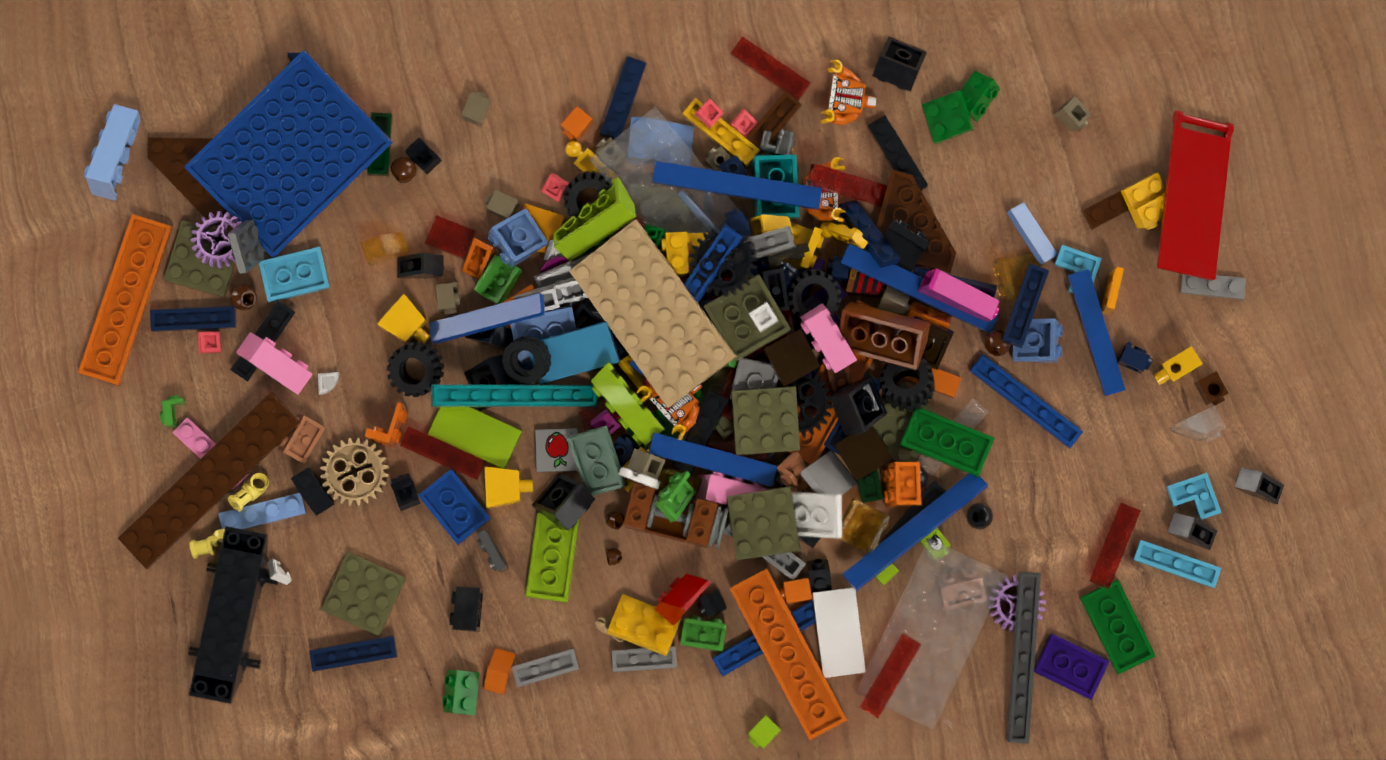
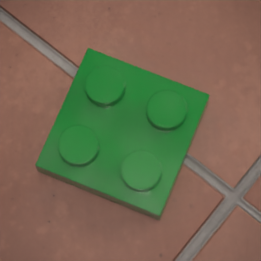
[922,90,974,144]

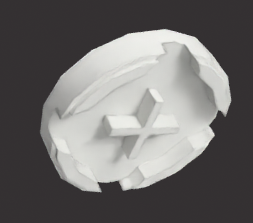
[618,467,660,489]

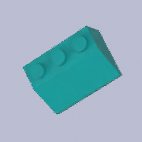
[752,155,800,219]

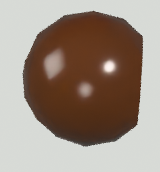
[390,157,417,183]
[230,284,257,311]
[984,330,1011,356]

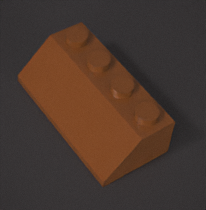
[839,302,930,370]

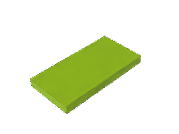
[428,407,522,469]
[525,512,580,603]

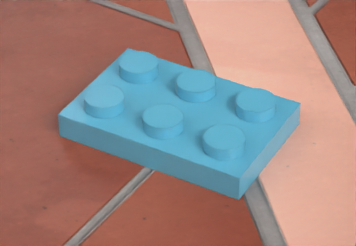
[259,247,330,303]

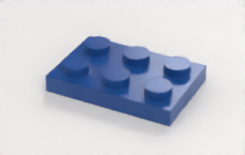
[418,469,491,545]

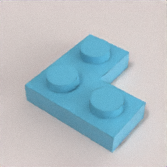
[1054,245,1102,294]
[1166,473,1222,520]

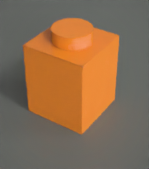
[561,106,594,142]
[779,578,812,604]

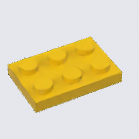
[607,594,681,656]

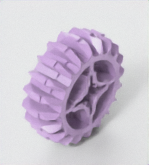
[191,211,242,268]
[988,575,1046,632]

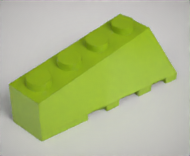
[553,176,636,261]
[591,362,665,447]

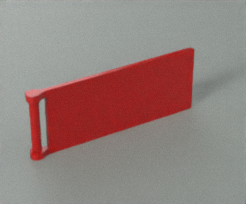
[1157,110,1234,281]

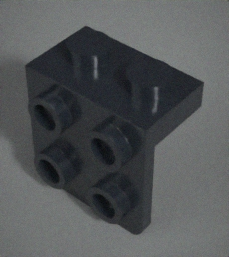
[884,219,930,272]

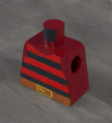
[845,269,887,298]

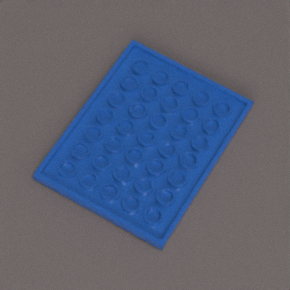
[185,50,393,258]

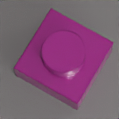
[590,409,621,434]

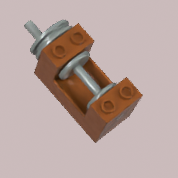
[624,483,733,550]

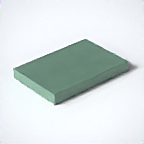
[567,425,627,496]

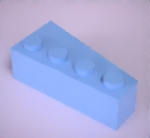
[84,104,141,201]

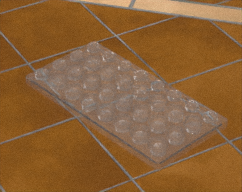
[590,106,753,280]
[856,538,1007,730]

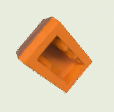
[462,238,496,280]
[483,648,516,695]

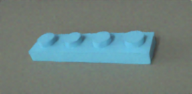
[1133,540,1222,589]

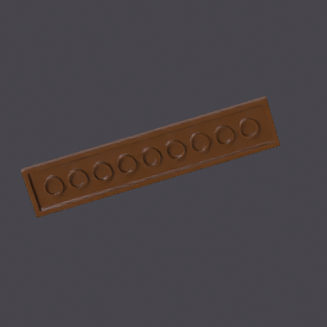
[118,392,301,569]

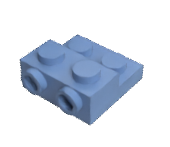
[488,208,549,268]
[1013,319,1063,363]

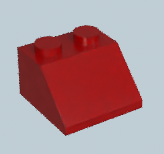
[655,573,711,626]

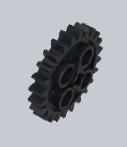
[689,227,759,297]
[776,372,833,438]

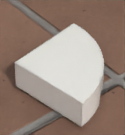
[318,372,340,395]
[268,558,292,585]

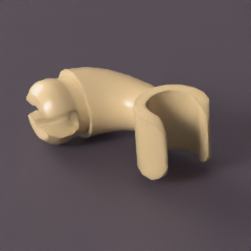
[595,617,624,642]

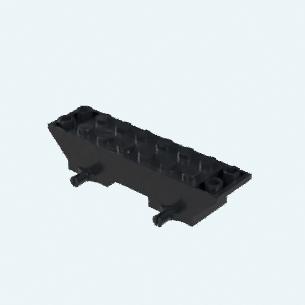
[188,526,279,704]

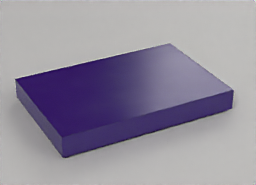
[1034,633,1110,700]

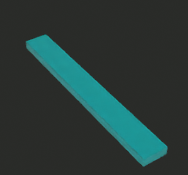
[431,385,597,407]

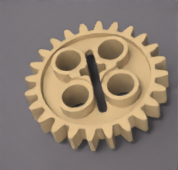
[320,438,390,506]

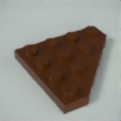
[147,137,227,220]
[876,170,956,273]

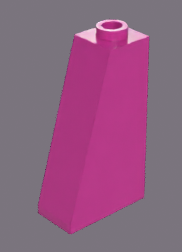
[918,269,999,322]

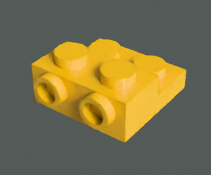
[1121,173,1166,230]
[661,232,708,277]

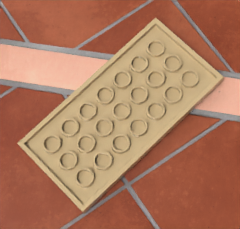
[569,220,737,408]

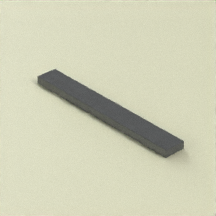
[1006,571,1041,743]

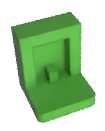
[160,395,187,428]

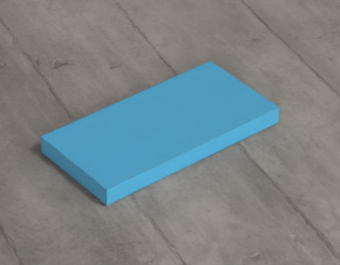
[528,321,620,384]

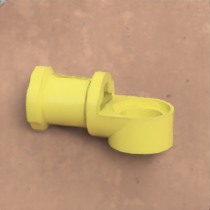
[228,473,269,512]
[190,529,225,559]

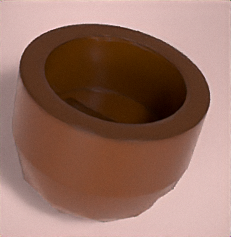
[606,512,624,530]
[606,548,622,566]

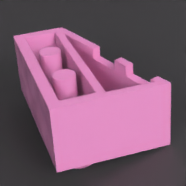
[800,304,857,373]
[236,332,312,395]
[692,471,770,507]

